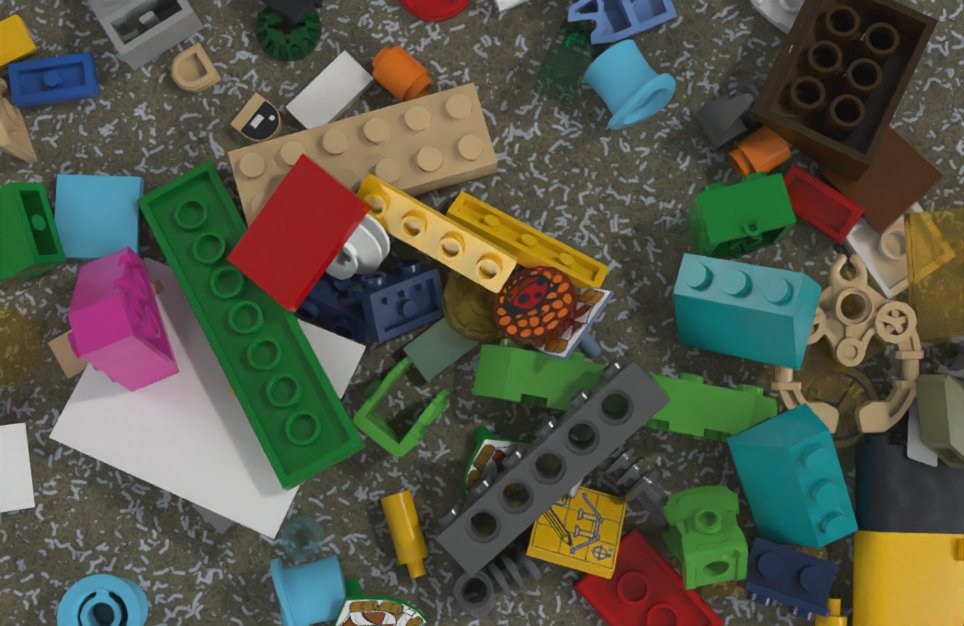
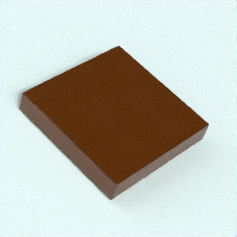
[820,126,944,236]

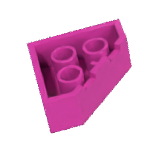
[68,247,179,392]

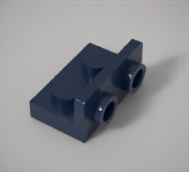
[347,259,447,344]
[295,271,368,342]
[736,536,838,621]

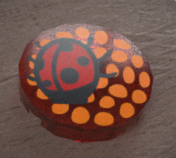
[493,266,579,346]

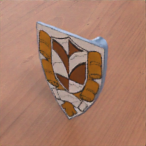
[522,288,614,361]

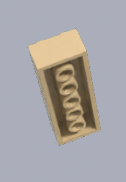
[228,82,497,228]

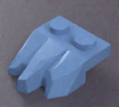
[568,0,677,44]

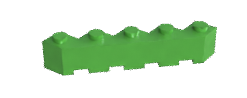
[473,338,779,443]

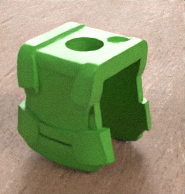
[353,357,451,457]
[661,485,748,590]

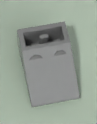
[87,0,205,71]

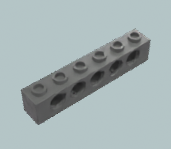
[436,354,671,577]

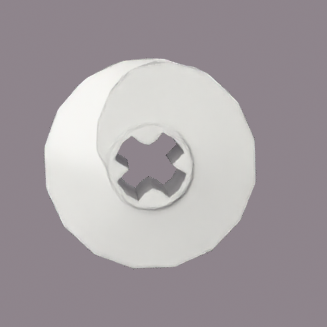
[326,214,390,280]

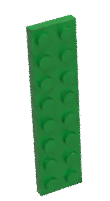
[137,160,366,491]

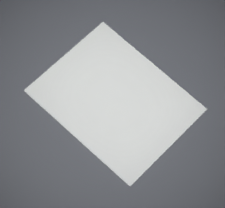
[49,257,366,539]

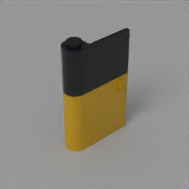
[852,435,964,626]

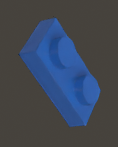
[7,52,100,109]

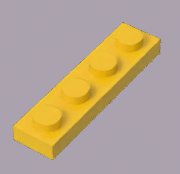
[445,191,610,290]

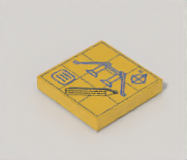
[526,486,627,579]

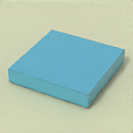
[54,174,144,260]

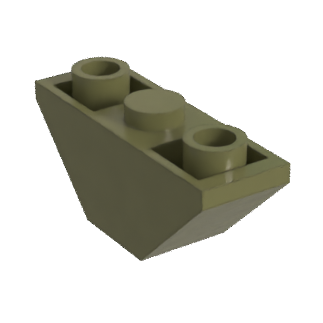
[915,373,964,469]

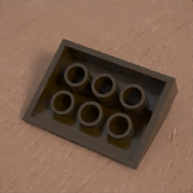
[749,0,938,182]

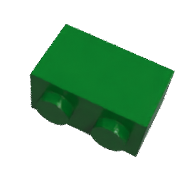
[0,182,67,281]

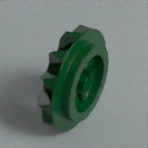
[255,5,322,62]

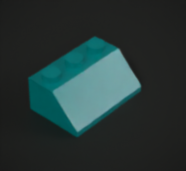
[673,253,822,371]
[726,403,858,548]

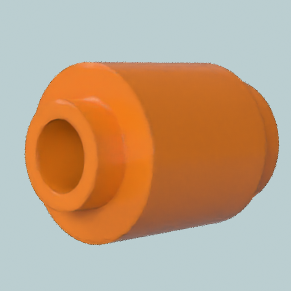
[371,45,434,103]
[727,125,793,179]

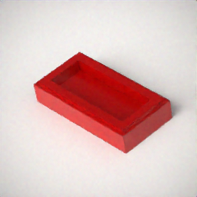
[783,164,866,245]

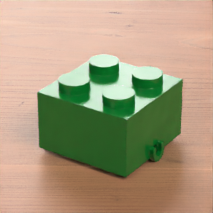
[686,171,796,259]

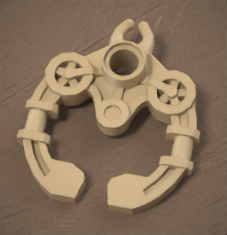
[771,254,924,433]

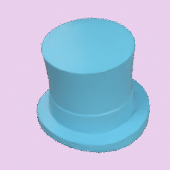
[584,39,676,130]
[270,554,347,626]
[57,574,148,626]

